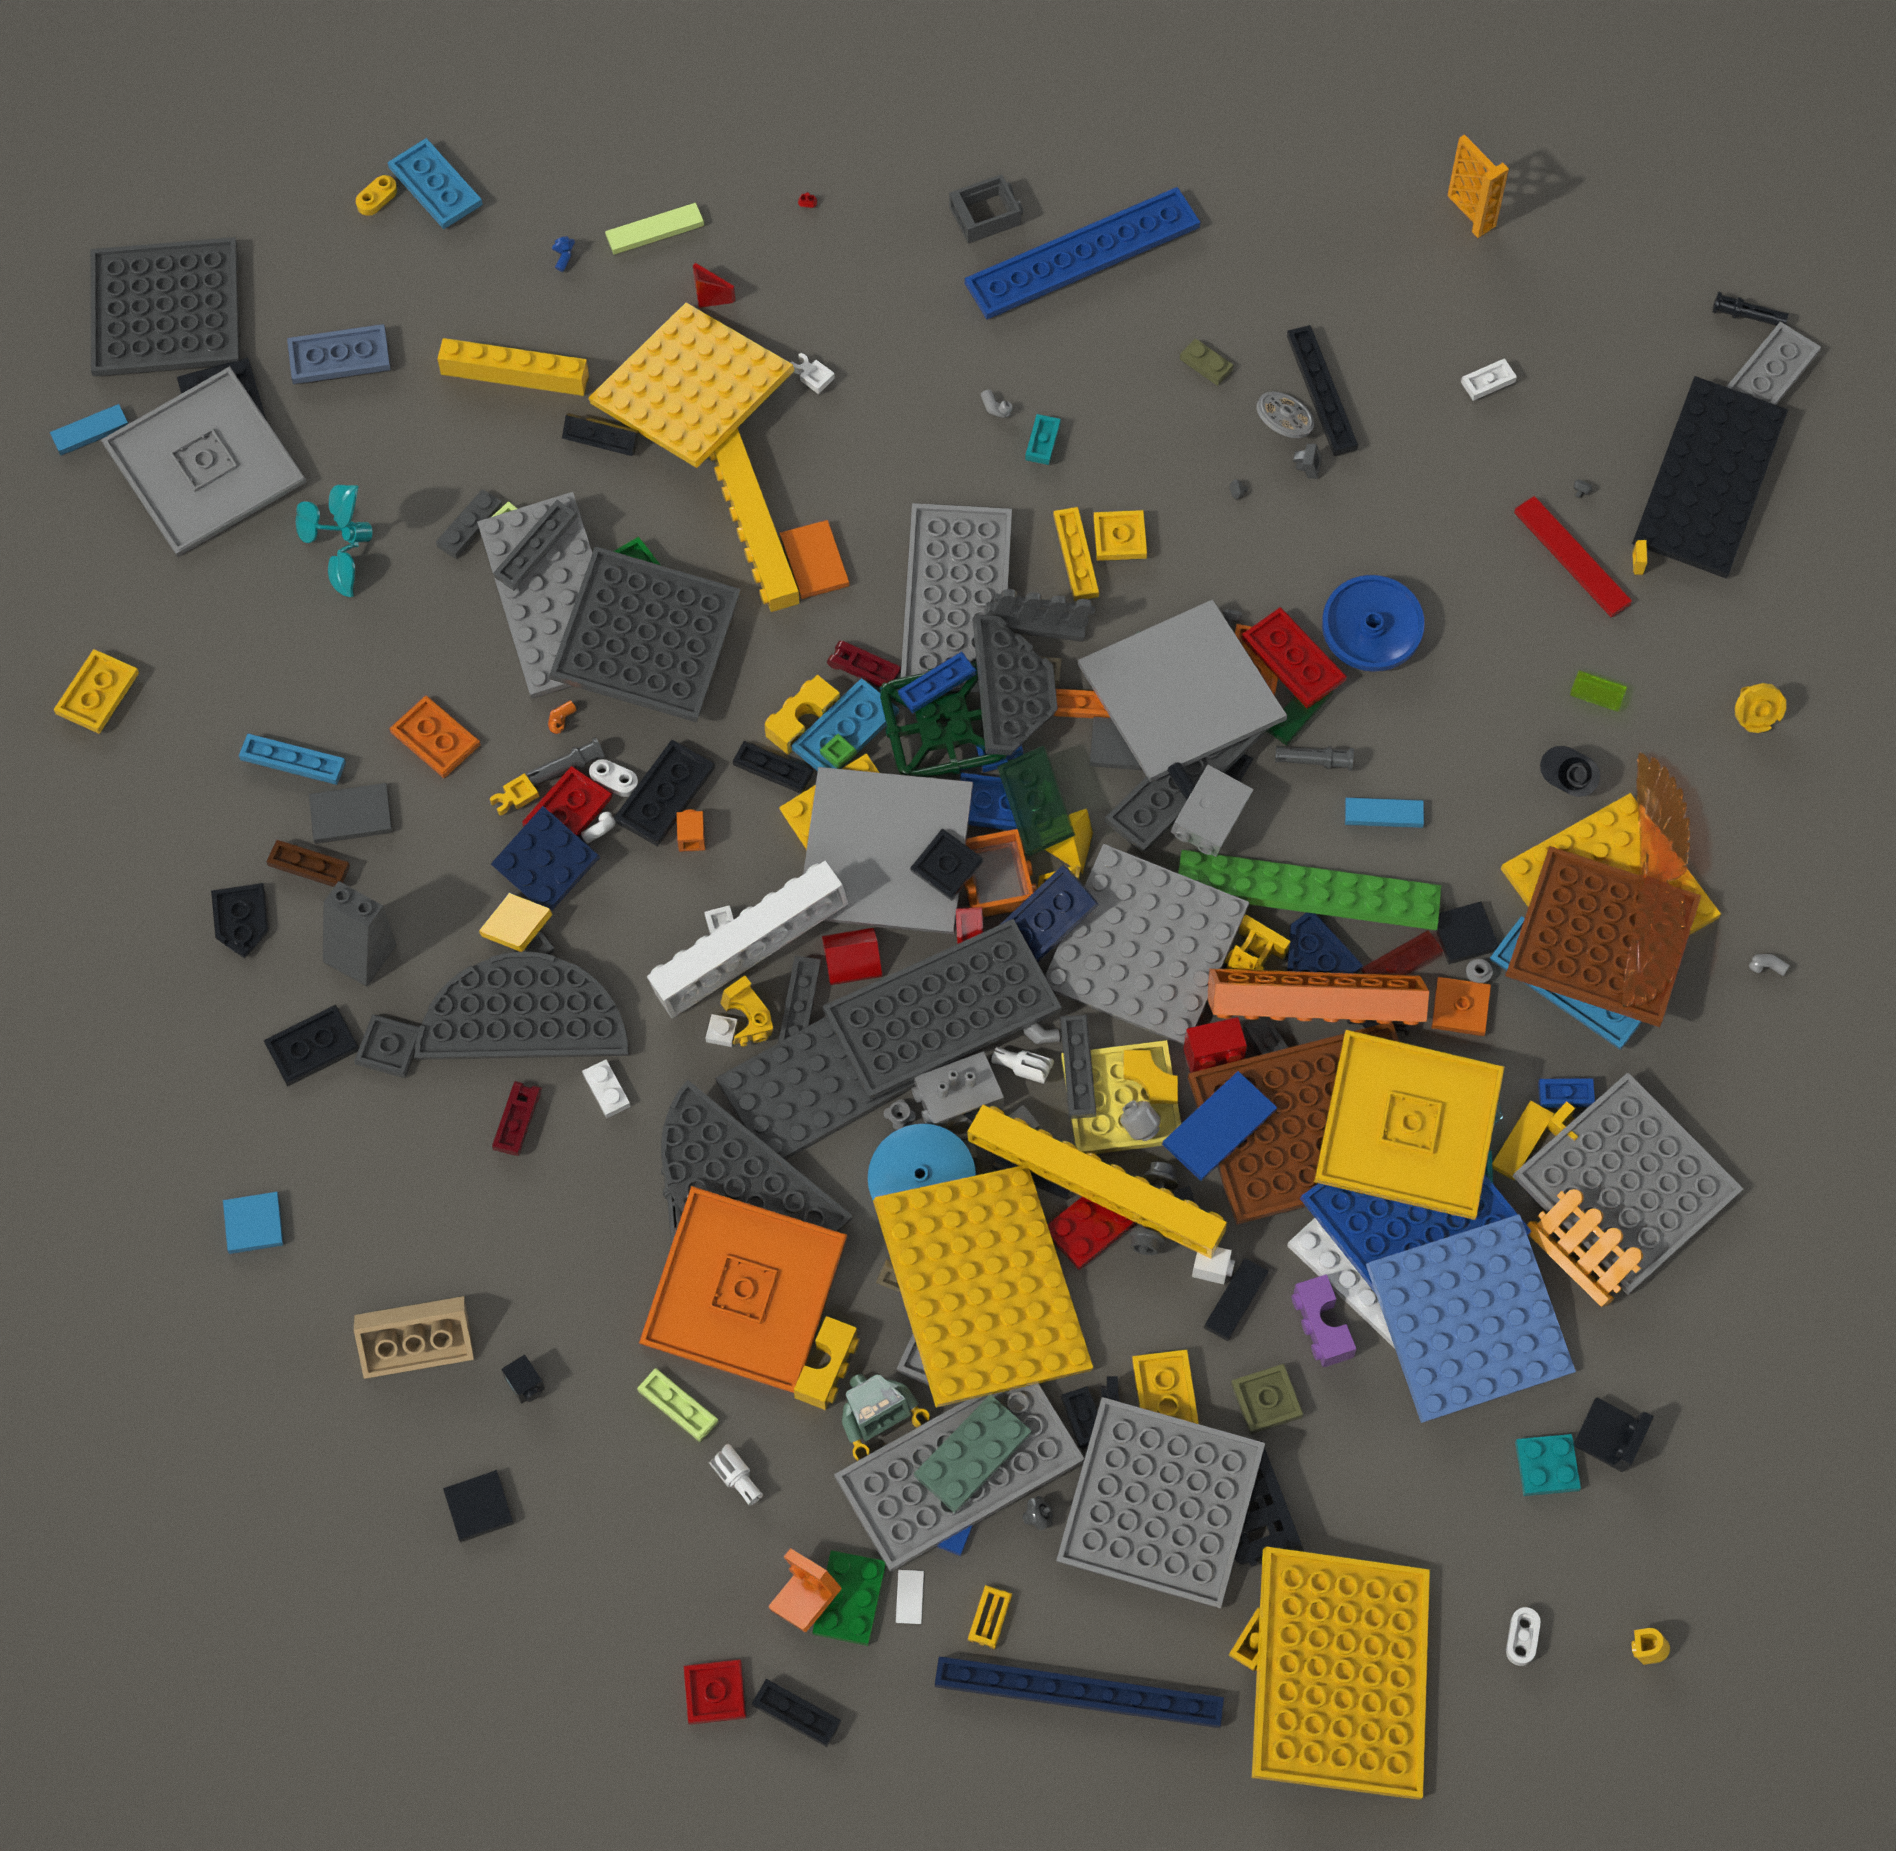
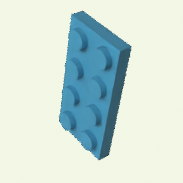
[387,138,483,229]
[791,678,899,771]

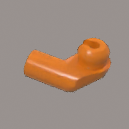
[548,700,577,734]

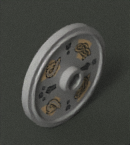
[1256,391,1314,438]

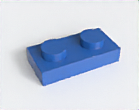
[1538,1078,1595,1108]

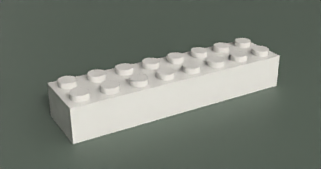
[647,861,848,1019]

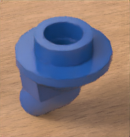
[552,236,575,272]

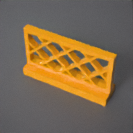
[1447,134,1509,238]

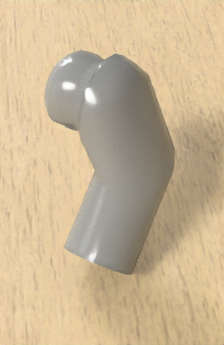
[1749,954,1790,976]

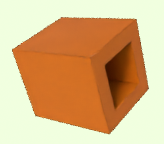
[677,809,705,852]

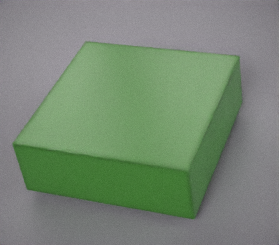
[820,734,857,769]

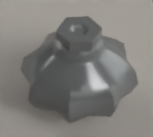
[1022,1496,1053,1530]

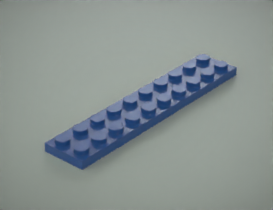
[964,187,1200,320]

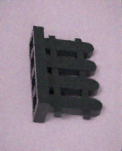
[1234,1440,1304,1568]

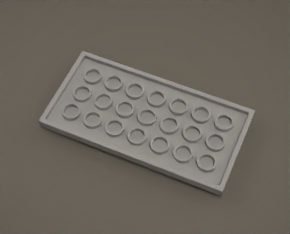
[477,492,592,699]
[901,503,1012,692]
[834,1384,1084,1572]

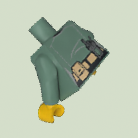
[842,1374,930,1461]

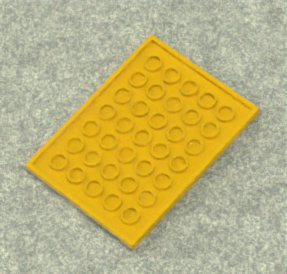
[873,1164,1093,1408]
[1252,1547,1430,1800]

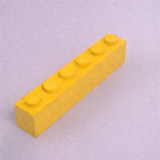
[437,338,589,396]

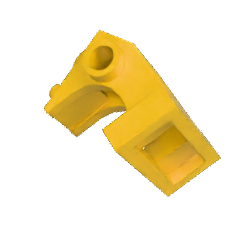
[1225,915,1290,970]
[720,975,773,1047]

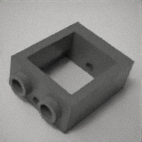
[949,174,1023,243]

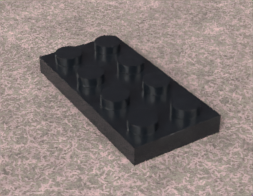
[614,739,715,847]

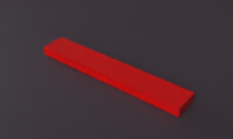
[1514,496,1632,618]

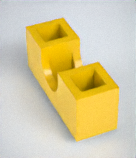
[765,674,840,755]
[794,1316,860,1410]

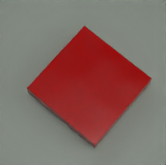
[684,1660,746,1725]

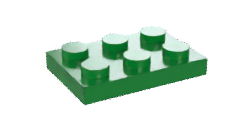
[812,1550,886,1646]

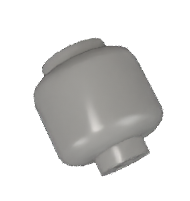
[1120,1100,1161,1141]

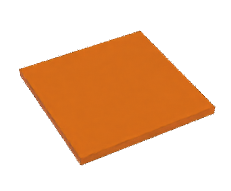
[639,1186,848,1393]

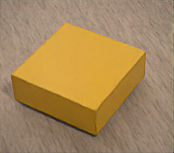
[1632,540,1647,575]

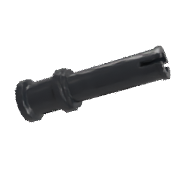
[1712,291,1789,326]

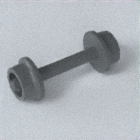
[1129,1162,1179,1255]

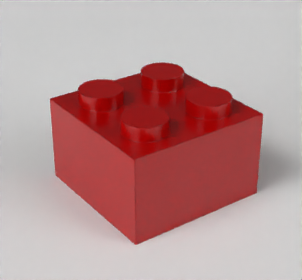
[1183,1017,1247,1073]

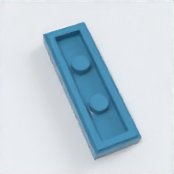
[50,404,128,456]
[1345,798,1424,828]

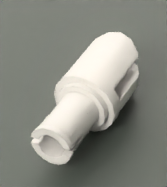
[991,1047,1054,1084]
[709,1444,763,1506]

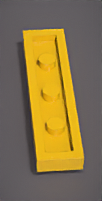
[1053,507,1099,601]

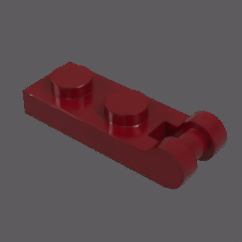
[827,640,901,687]
[492,1081,542,1157]

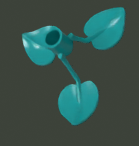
[295,485,373,597]

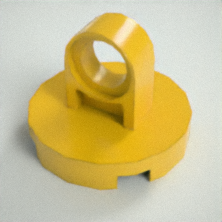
[1735,683,1786,733]

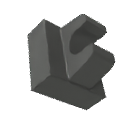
[1293,444,1322,479]

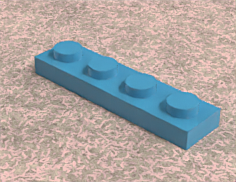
[239,734,346,785]

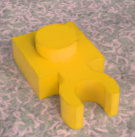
[490,773,539,816]

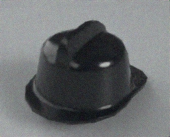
[1540,746,1601,797]

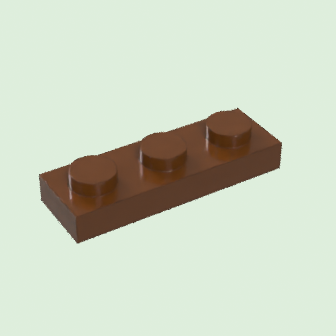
[266,840,350,887]

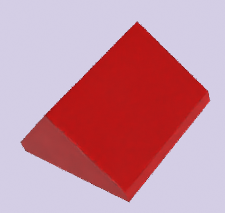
[822,928,882,985]

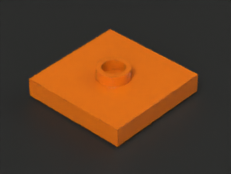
[1431,977,1491,1036]

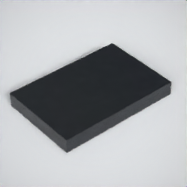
[263,1004,359,1087]

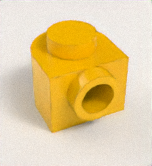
[1631,1628,1670,1665]

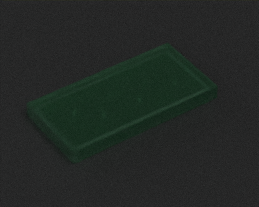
[997,745,1075,856]

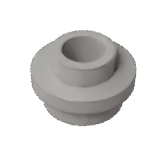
[1466,959,1493,984]

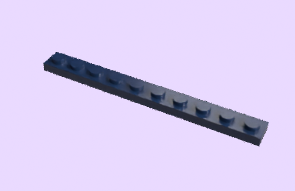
[935,1656,1224,1728]

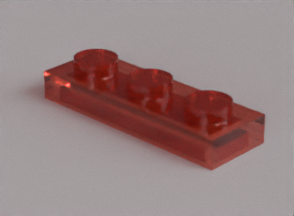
[1361,930,1443,975]

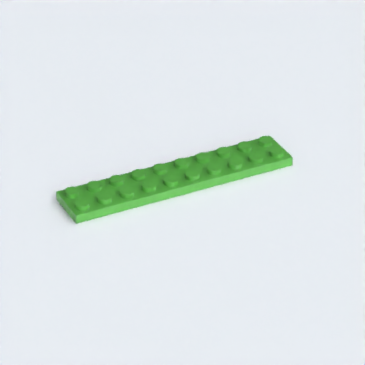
[1178,850,1441,930]

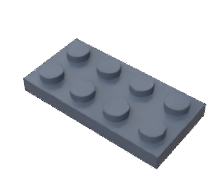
[287,324,391,384]

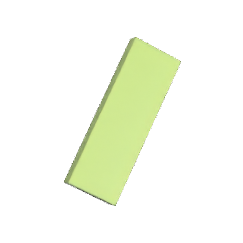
[637,1368,719,1442]

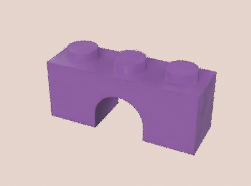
[1291,1274,1356,1368]

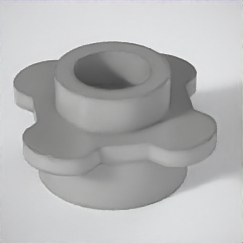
[884,1099,916,1130]

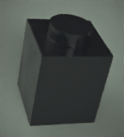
[501,1354,545,1404]

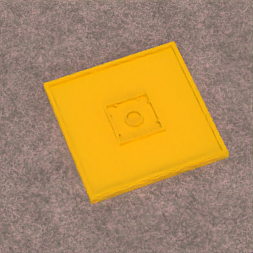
[1314,1030,1505,1220]

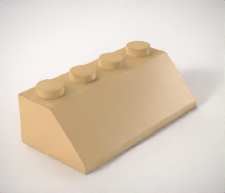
[354,1296,474,1379]

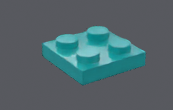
[1515,1434,1581,1496]

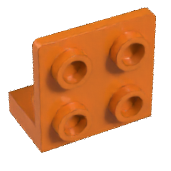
[769,1548,842,1632]

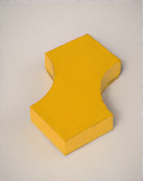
[1123,1050,1178,1104]

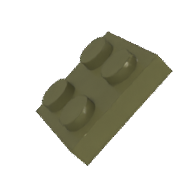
[1231,1364,1303,1434]

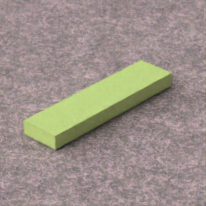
[605,203,704,255]

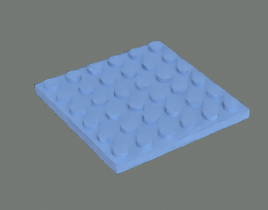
[1366,1214,1576,1423]

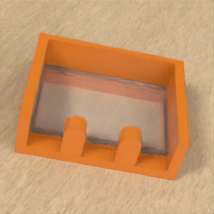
[965,829,1037,917]

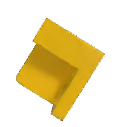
[1547,1101,1578,1141]

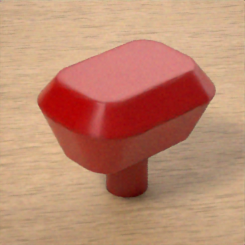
[798,192,817,208]

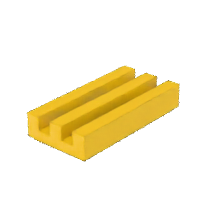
[968,1585,1012,1649]

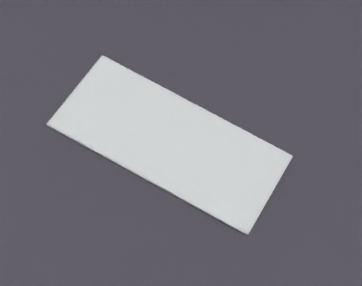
[896,1570,924,1624]

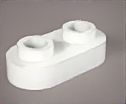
[589,759,638,797]
[1506,1607,1541,1666]

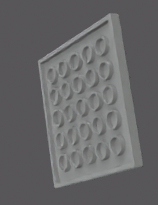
[1045,844,1249,1045]
[1512,1073,1743,1295]
[1056,1397,1265,1609]

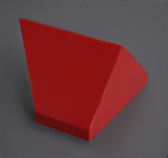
[693,263,735,308]

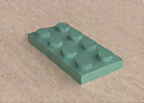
[914,1395,1031,1513]

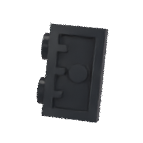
[1573,1397,1654,1472]

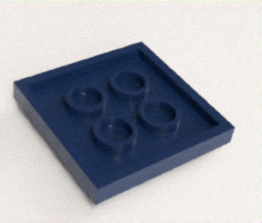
[491,806,600,912]

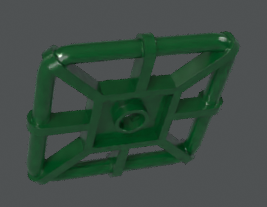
[880,663,1008,778]

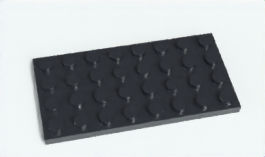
[1632,376,1788,579]

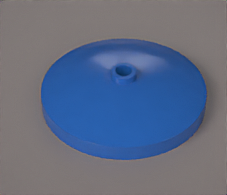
[1322,575,1424,672]

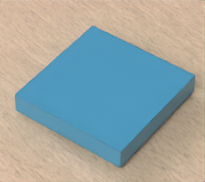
[223,1192,284,1254]

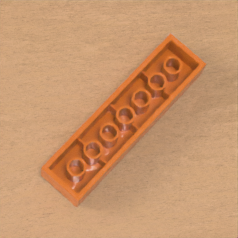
[1207,968,1429,1025]

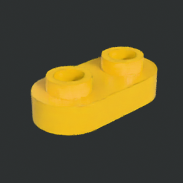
[356,175,397,216]

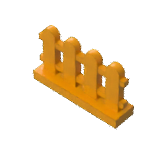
[1527,1189,1643,1307]

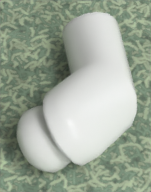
[581,812,616,844]

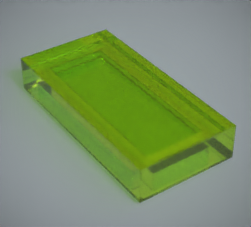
[1570,670,1627,712]

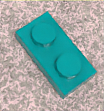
[1025,414,1061,465]

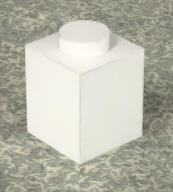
[1192,1247,1235,1284]

